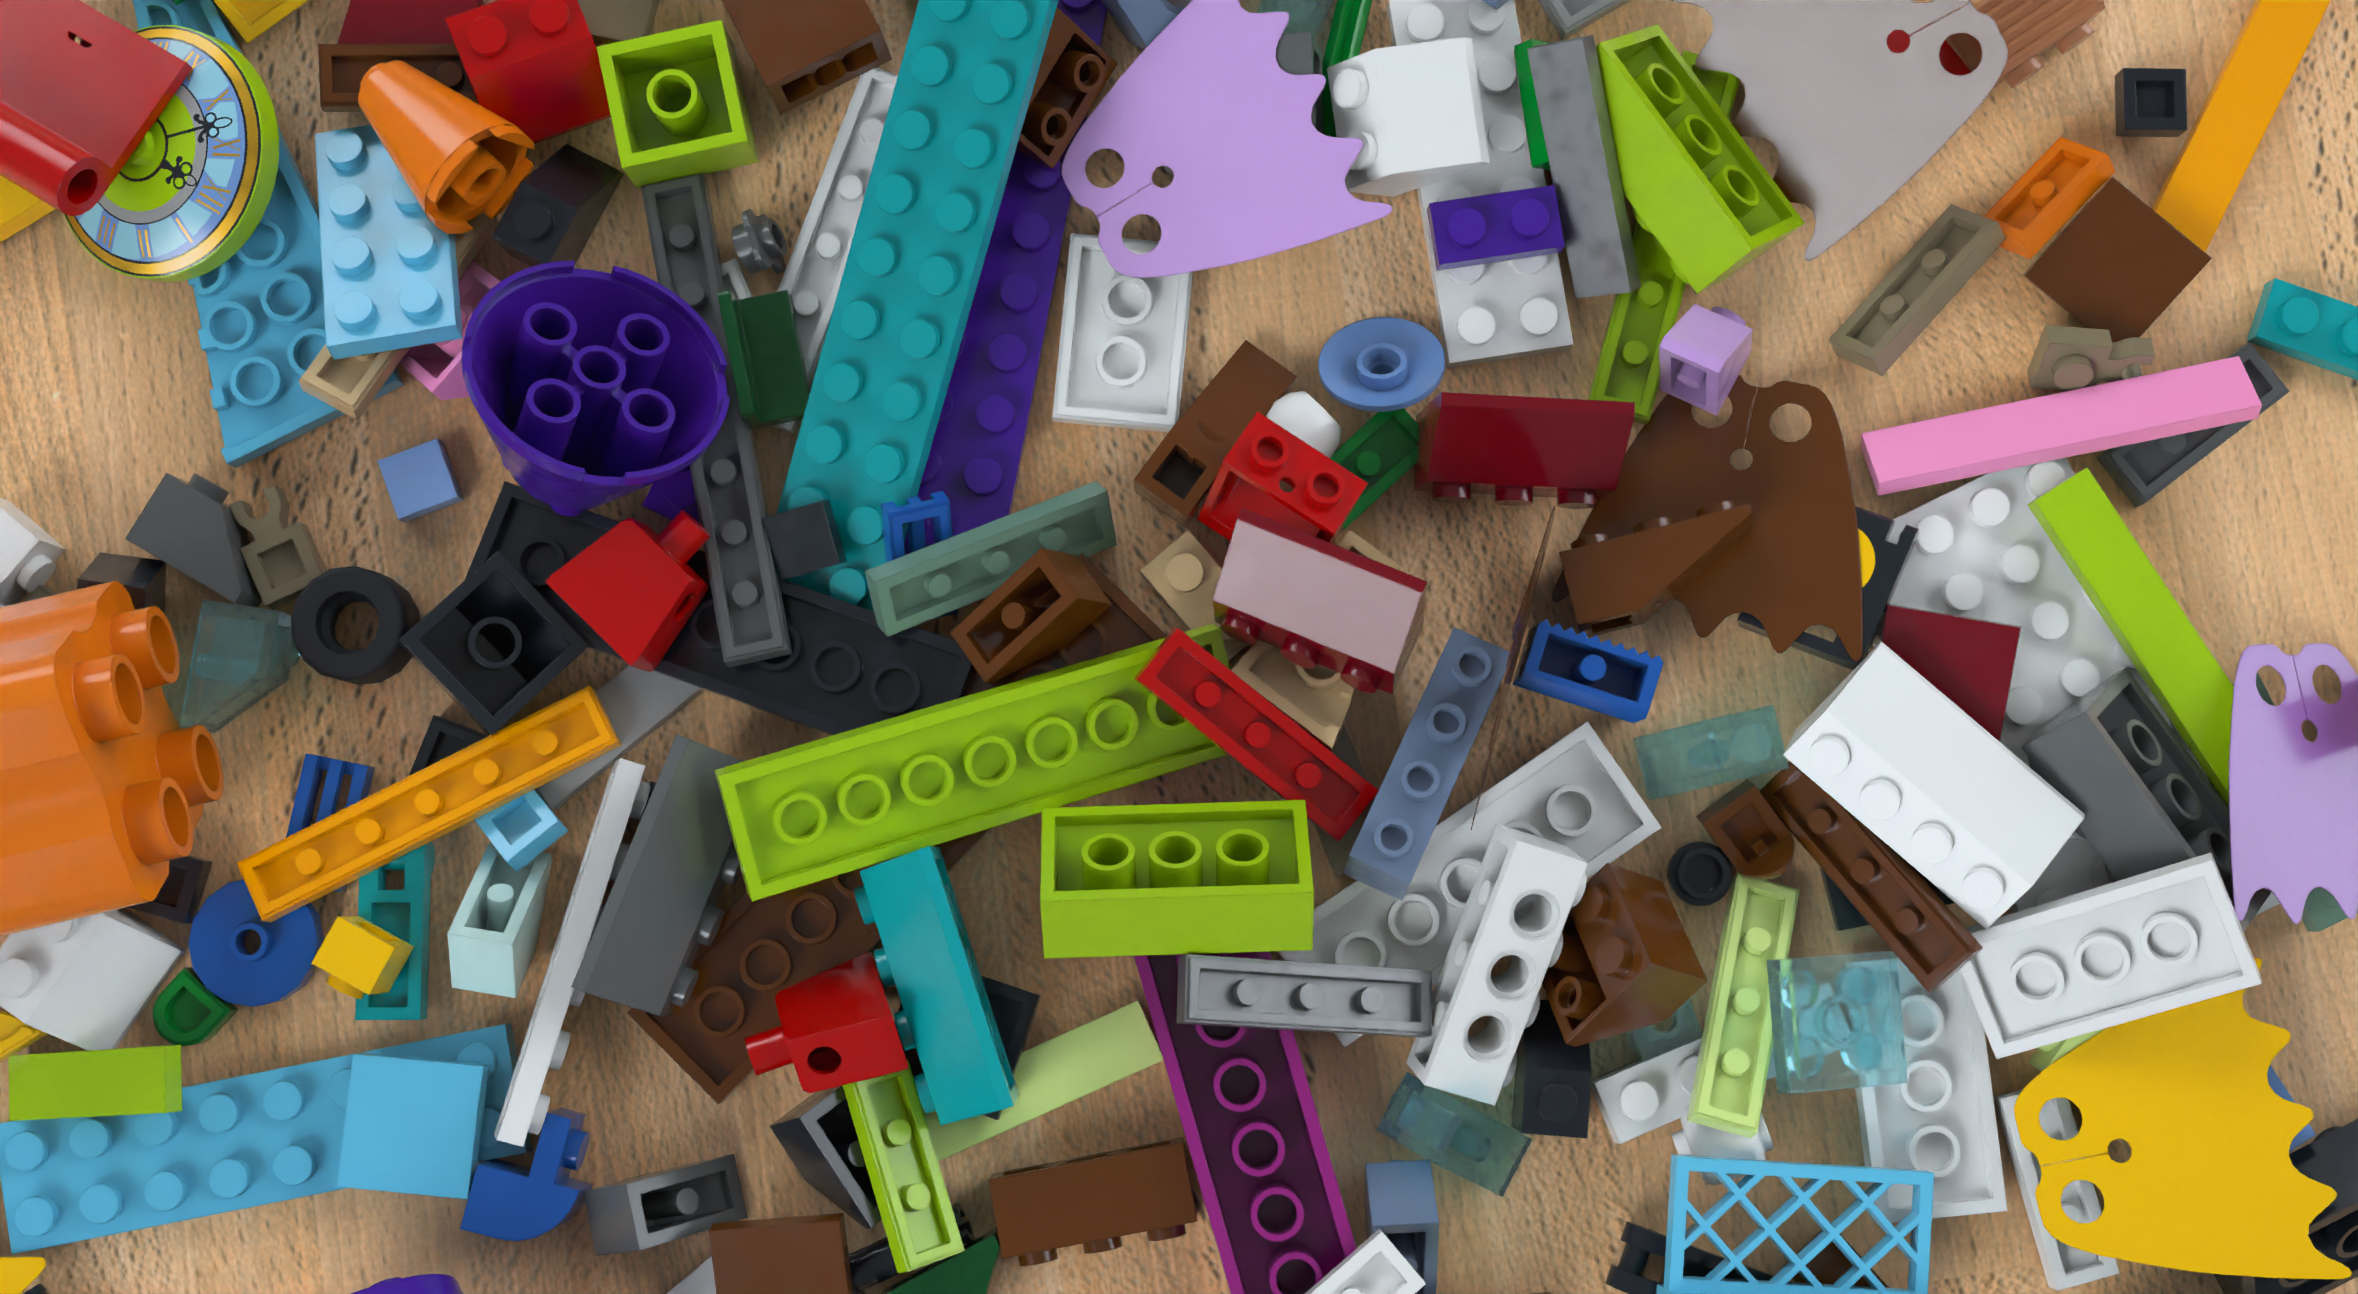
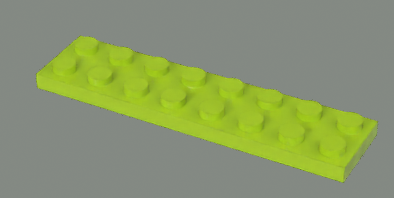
[714,624,1229,902]

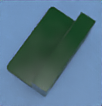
[717,289,810,430]

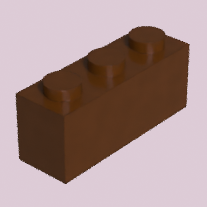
[988,1137,1197,1266]

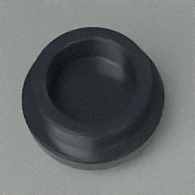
[1667,842,1733,906]

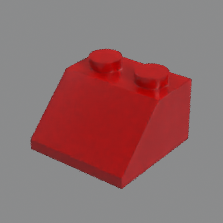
[445,0,611,144]

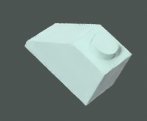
[447,843,552,998]

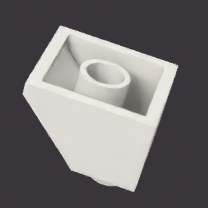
[1327,37,1490,197]
[0,908,186,1050]

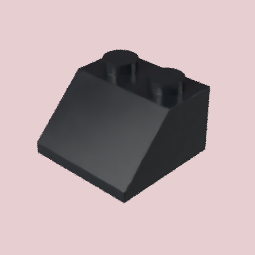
[397,551,590,735]

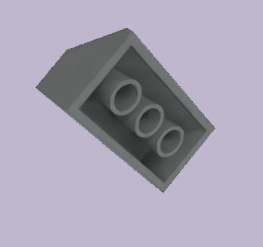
[2021,667,2272,932]
[571,734,744,1016]

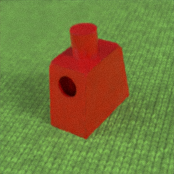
[545,510,711,672]
[744,952,909,1093]

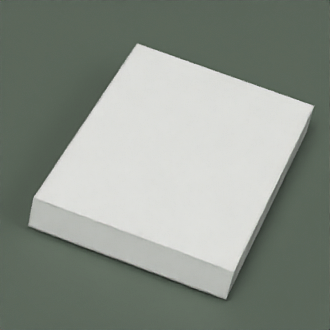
[1052,233,1193,432]

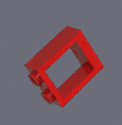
[1197,411,1368,544]

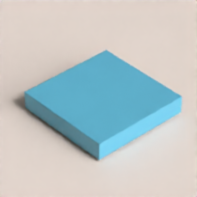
[336,1053,489,1199]

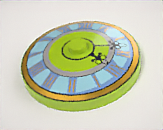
[64,25,279,282]

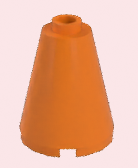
[358,60,535,234]

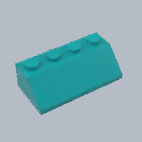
[854,846,1020,1125]

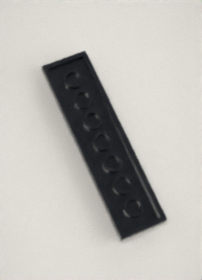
[464,481,975,736]

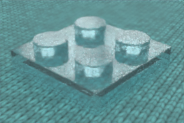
[1766,951,1908,1094]

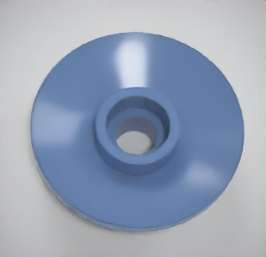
[1318,317,1445,412]

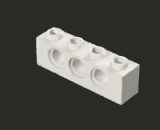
[1406,824,1588,1106]

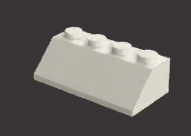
[1783,641,2085,929]

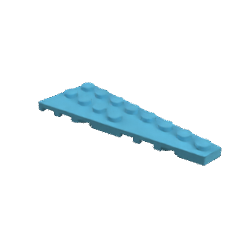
[133,0,404,468]

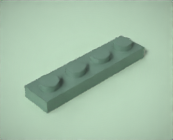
[865,481,1117,637]

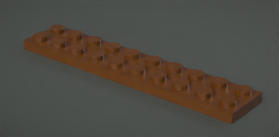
[627,553,1167,1104]

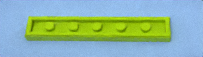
[1587,50,1740,425]
[2027,468,2234,807]

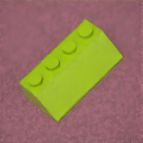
[1596,24,1805,294]
[1040,800,1314,959]

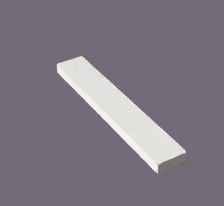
[772,67,898,434]

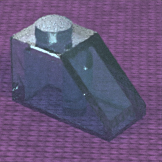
[179,599,301,733]
[1634,705,1789,800]
[1377,1072,1532,1197]

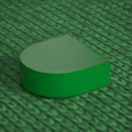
[153,967,238,1046]

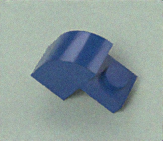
[460,1108,593,1241]

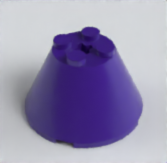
[461,261,730,517]

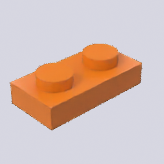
[1983,137,2115,260]

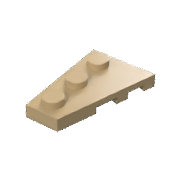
[1231,530,1400,753]

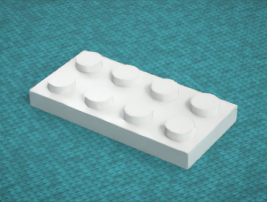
[1960,852,2262,1059]
[1840,956,2008,1223]

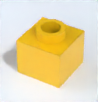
[311,916,414,999]

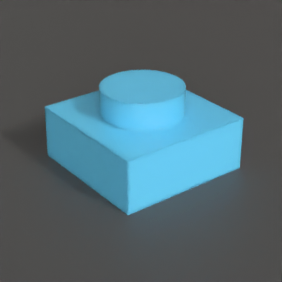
[475,789,568,872]

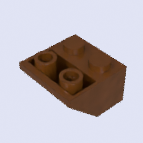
[1016,8,1118,169]
[1542,863,1708,1047]

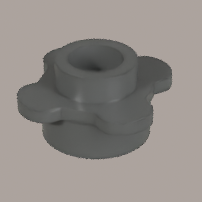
[732,209,787,274]

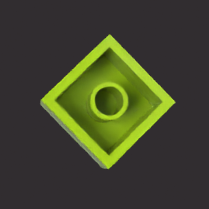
[597,19,759,189]

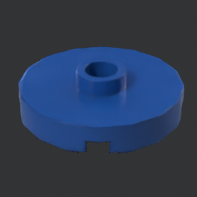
[188,879,324,1007]

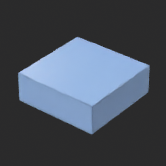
[377,439,463,522]

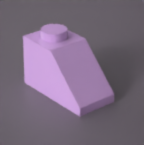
[1659,304,1753,416]

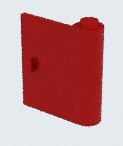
[0,0,193,216]

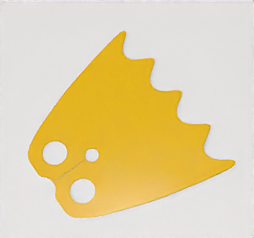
[2014,958,2352,1279]

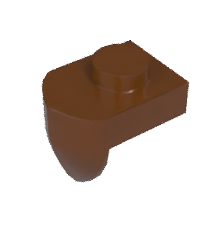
[1696,778,1795,880]

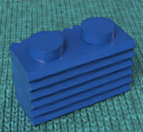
[1512,619,1663,724]

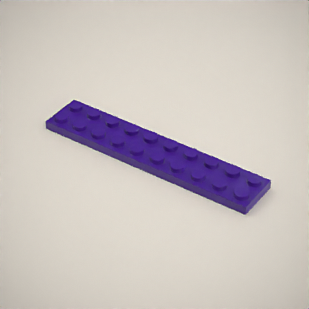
[904,0,1108,555]

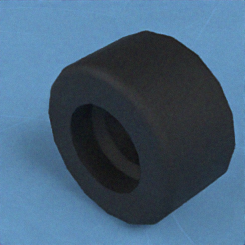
[291,566,420,685]

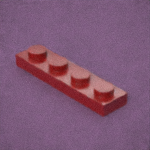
[1134,628,1379,842]

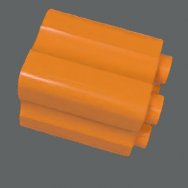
[0,581,224,937]

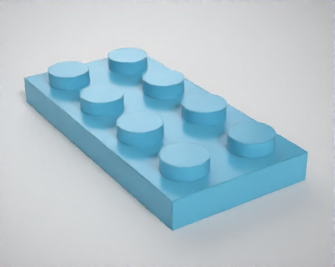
[315,125,463,360]

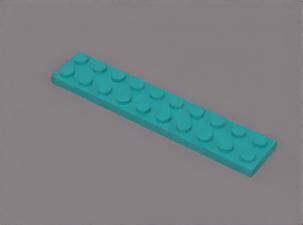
[776,0,1058,612]

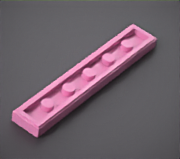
[1860,356,2262,496]

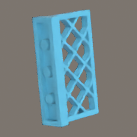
[1656,1154,1934,1294]

